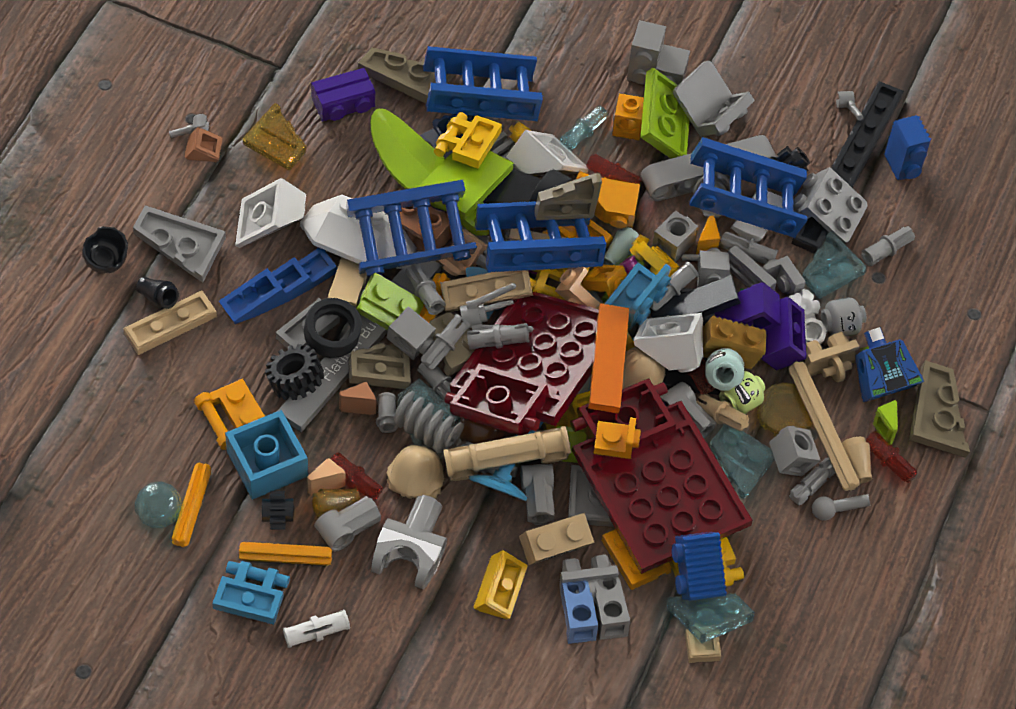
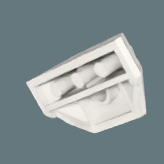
[300,195,417,269]

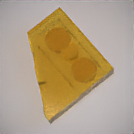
[243,103,306,171]

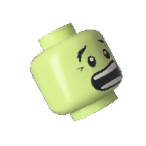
[719,371,765,414]

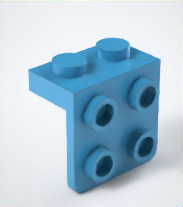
[605,262,671,330]

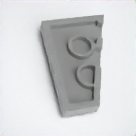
[133,206,226,283]

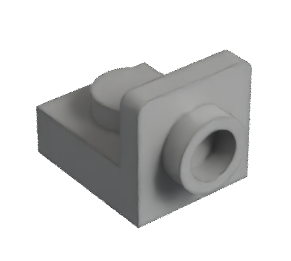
[762,255,806,297]

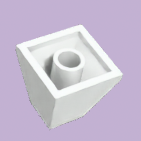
[506,130,590,176]
[235,178,306,248]
[634,313,703,372]

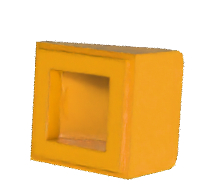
[696,215,720,254]

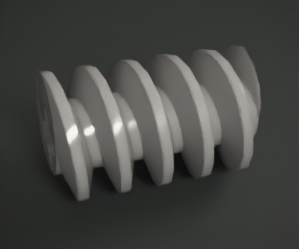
[394,391,464,453]

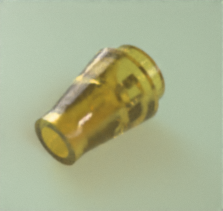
[312,488,360,518]

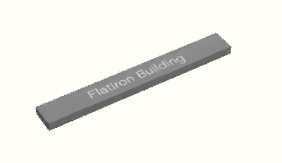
[278,251,442,432]

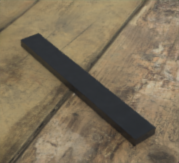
[791,81,904,255]

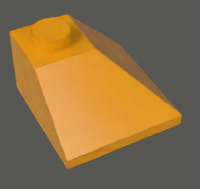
[582,175,640,228]

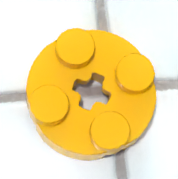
[629,234,679,277]

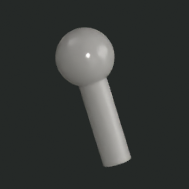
[812,494,871,520]

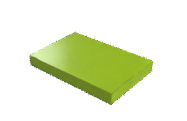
[640,68,689,159]
[418,151,514,220]

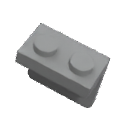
[673,61,755,137]
[793,167,868,243]

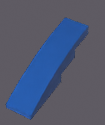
[219,248,338,324]

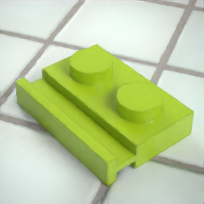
[356,272,424,330]

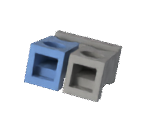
[559,555,630,644]

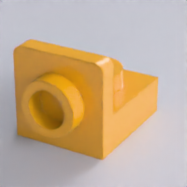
[581,265,627,298]
[594,417,641,459]

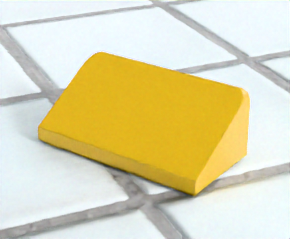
[474,550,528,620]

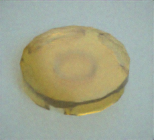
[757,383,813,436]

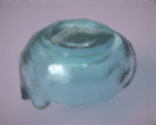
[135,481,183,529]

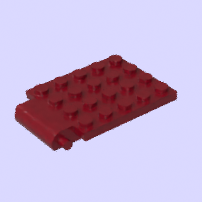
[444,291,598,436]
[570,378,753,574]

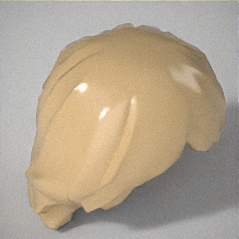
[622,347,665,389]
[386,445,445,499]

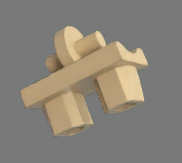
[805,332,859,382]

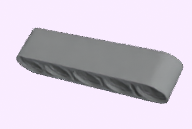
[640,135,778,201]

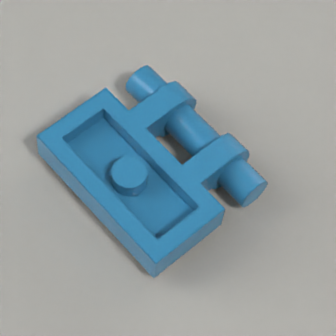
[212,561,290,625]

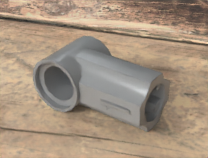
[660,382,716,438]
[520,464,555,525]
[314,496,381,552]

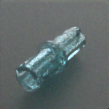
[560,105,609,151]

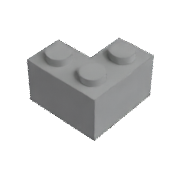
[627,20,690,85]

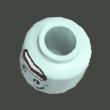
[706,348,744,391]

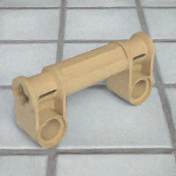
[443,426,571,481]

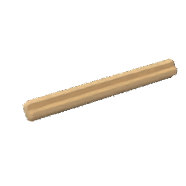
[789,361,860,491]

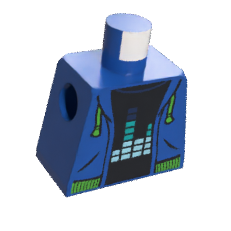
[855,327,924,402]

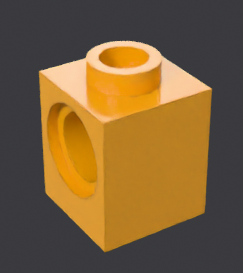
[612,93,644,140]

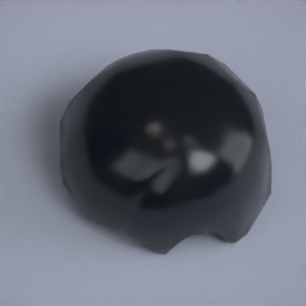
[82,226,128,273]

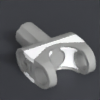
[371,495,447,589]

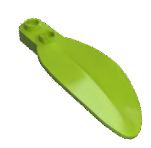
[370,108,489,236]

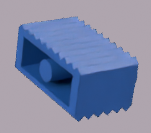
[884,115,932,180]
[672,532,727,601]

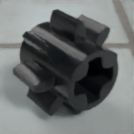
[776,146,810,171]
[262,491,294,530]

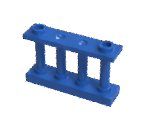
[423,46,543,121]
[689,137,807,238]
[346,179,477,277]
[475,201,606,272]

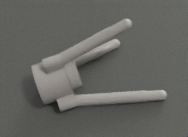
[460,283,534,332]

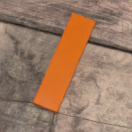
[588,303,629,414]

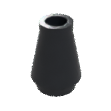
[136,277,179,309]

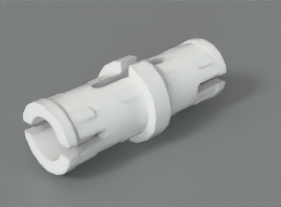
[283,610,350,648]

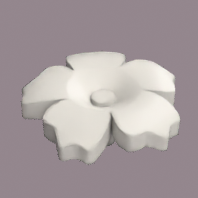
[789,289,821,320]

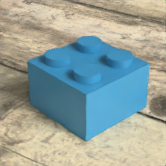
[225,410,308,500]

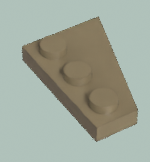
[357,48,456,103]
[909,360,970,458]

